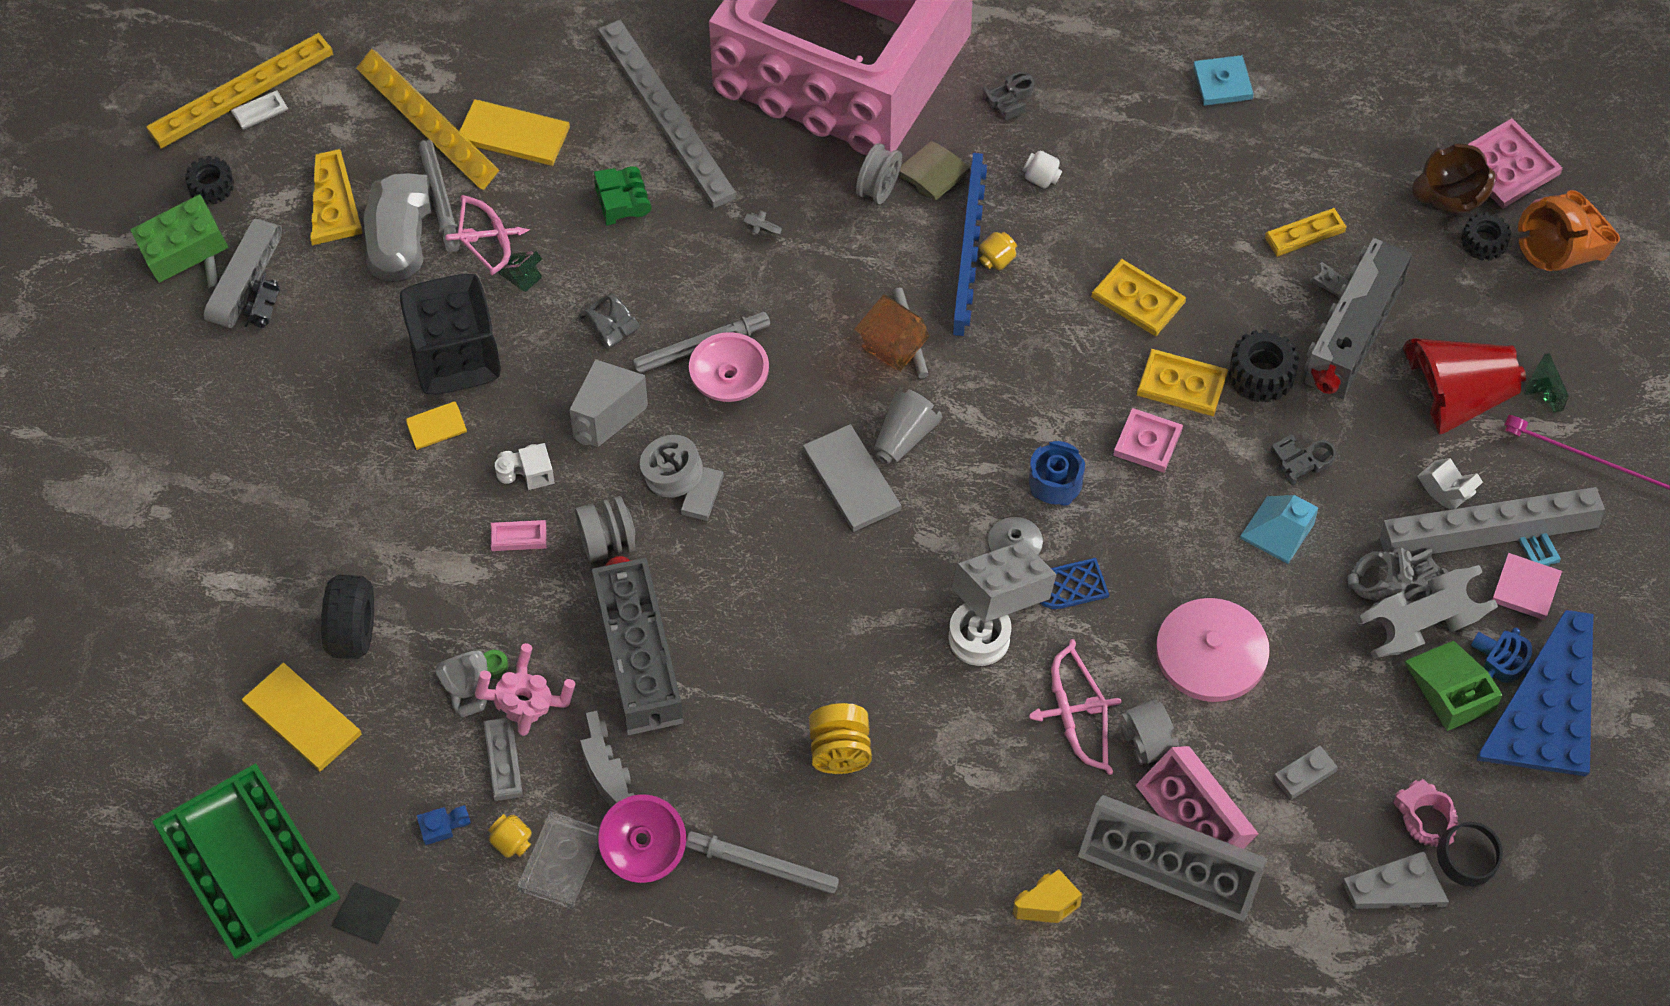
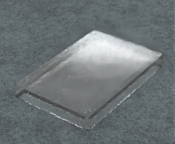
[517,811,600,908]

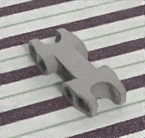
[1355,565,1498,660]

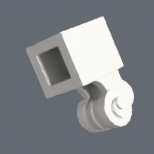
[495,443,555,490]

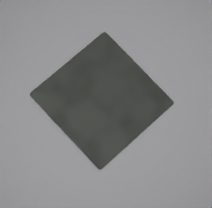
[332,883,401,944]

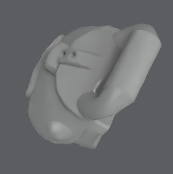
[436,651,488,717]

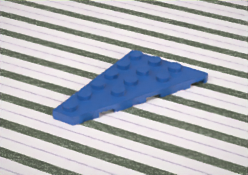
[1477,610,1593,776]

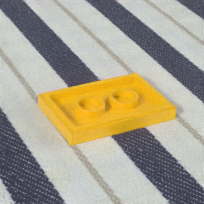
[1091,259,1186,337]
[1137,349,1228,417]

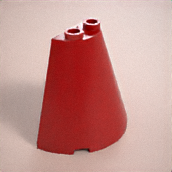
[1403,338,1526,434]

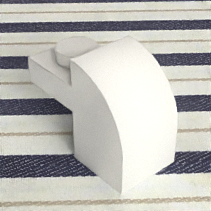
[1417,458,1483,509]

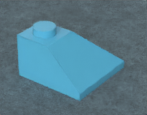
[1240,495,1318,564]

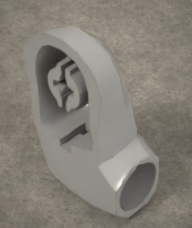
[364,173,432,281]

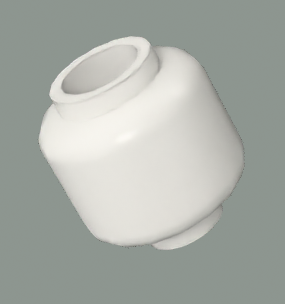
[1022,151,1062,188]

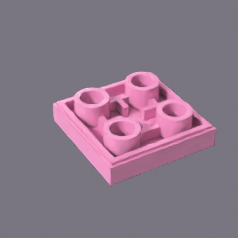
[1492,553,1562,620]

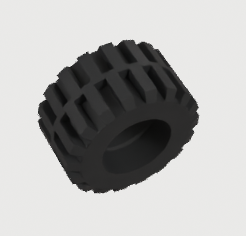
[1229,330,1299,403]

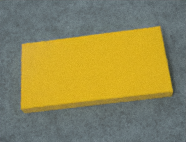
[460,99,570,166]
[242,662,362,772]

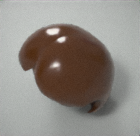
[1412,143,1496,214]

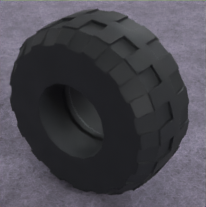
[321,575,374,659]

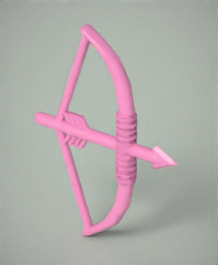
[445,195,529,275]

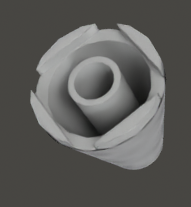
[874,387,943,464]

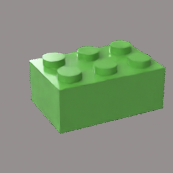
[130,194,229,283]

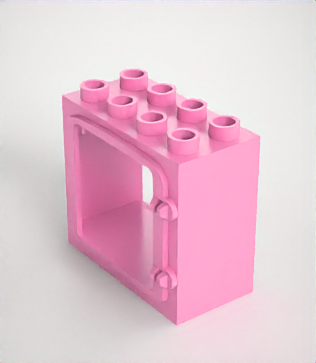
[709,0,973,155]

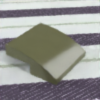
[898,141,971,200]

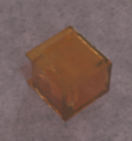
[854,294,929,372]

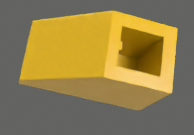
[1013,869,1082,923]

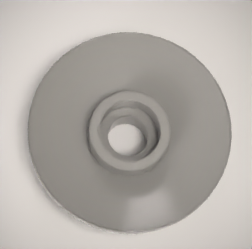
[988,517,1043,555]

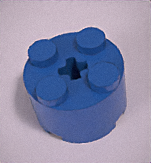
[1029,441,1085,506]

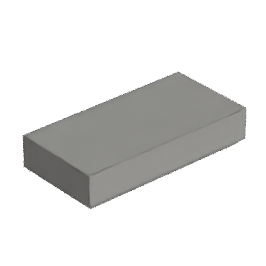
[681,467,724,521]

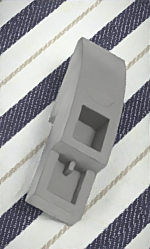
[580,711,634,807]

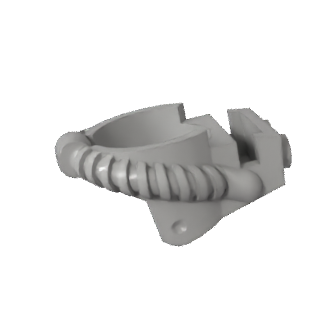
[1347,547,1414,600]

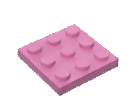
[1467,118,1562,209]

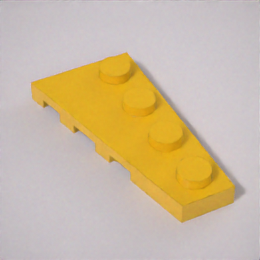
[311,149,363,245]

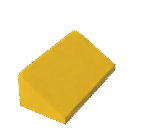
[406,402,467,450]

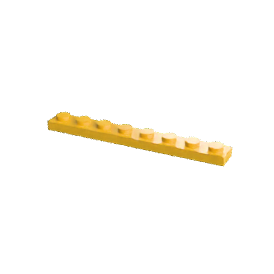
[146,33,333,148]
[356,49,500,190]

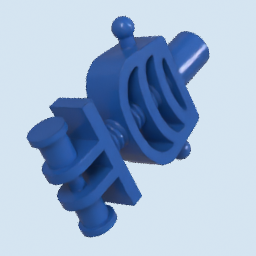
[1471,627,1532,683]

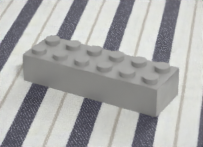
[1078,795,1268,922]

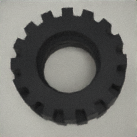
[185,156,234,205]
[1461,212,1511,261]

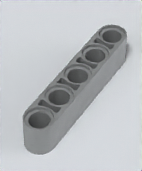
[204,218,282,328]

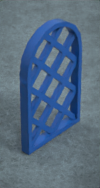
[1040,558,1109,609]

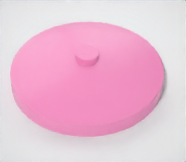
[1156,598,1269,702]

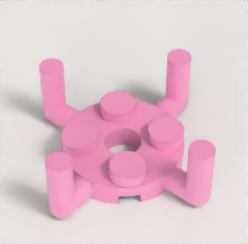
[475,643,575,736]

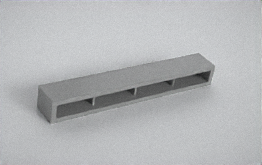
[1380,487,1605,557]

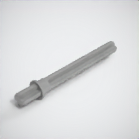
[419,140,461,252]
[633,312,770,373]
[686,831,839,894]

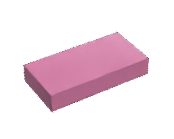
[491,520,547,551]

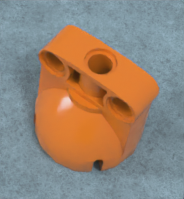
[1518,190,1620,271]

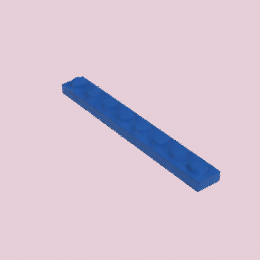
[953,153,987,336]

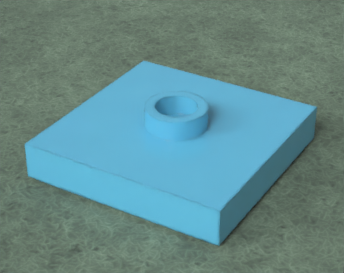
[1193,55,1254,105]

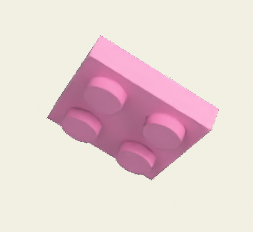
[1114,408,1183,473]

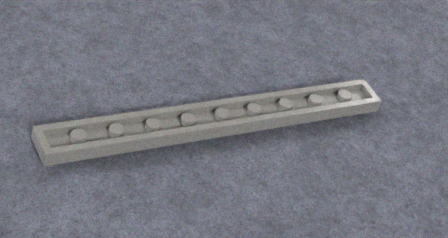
[598,20,736,208]

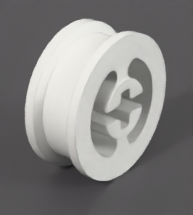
[949,603,1011,666]

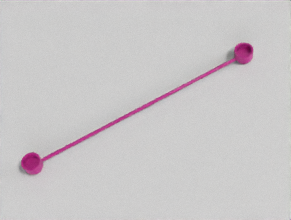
[1504,415,1670,490]

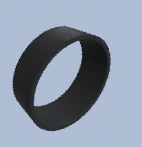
[1437,822,1503,887]

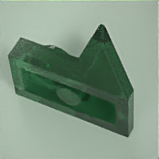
[498,251,542,292]
[1524,353,1569,413]

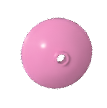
[689,332,769,402]

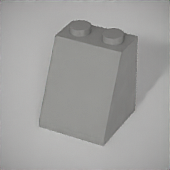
[570,359,648,447]

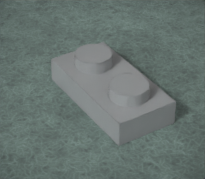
[1273,746,1338,800]

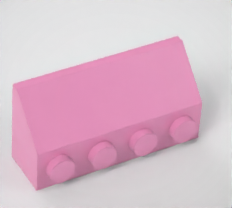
[1135,746,1259,849]

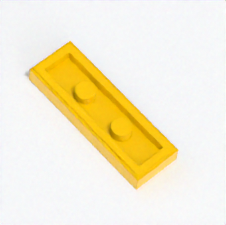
[1265,208,1346,257]

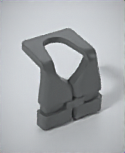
[578,293,640,349]

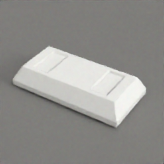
[231,90,288,129]

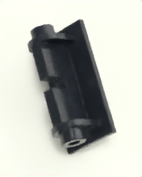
[243,272,280,328]

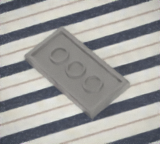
[803,424,902,532]

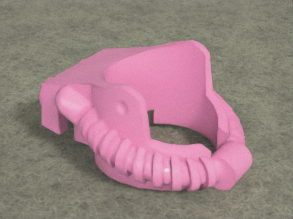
[1394,779,1458,847]

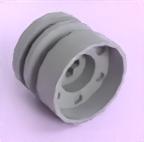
[575,496,636,563]

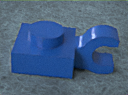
[417,806,471,845]

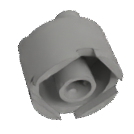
[1121,698,1179,765]

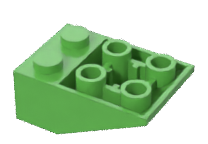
[1404,641,1502,731]

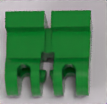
[594,166,652,226]

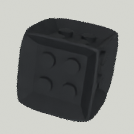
[400,274,501,394]

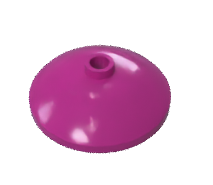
[598,795,686,883]

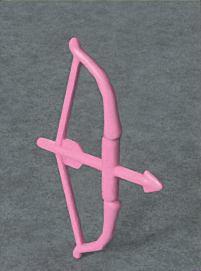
[1029,639,1121,775]

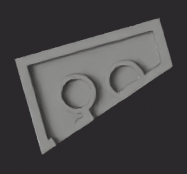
[1342,852,1449,909]

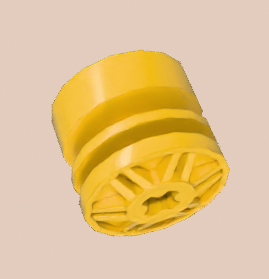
[809,703,872,774]

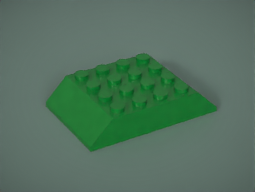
[152,763,340,960]

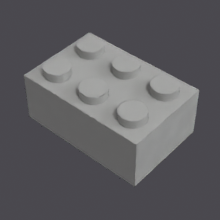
[951,541,1057,622]

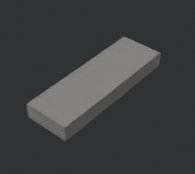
[483,717,523,801]

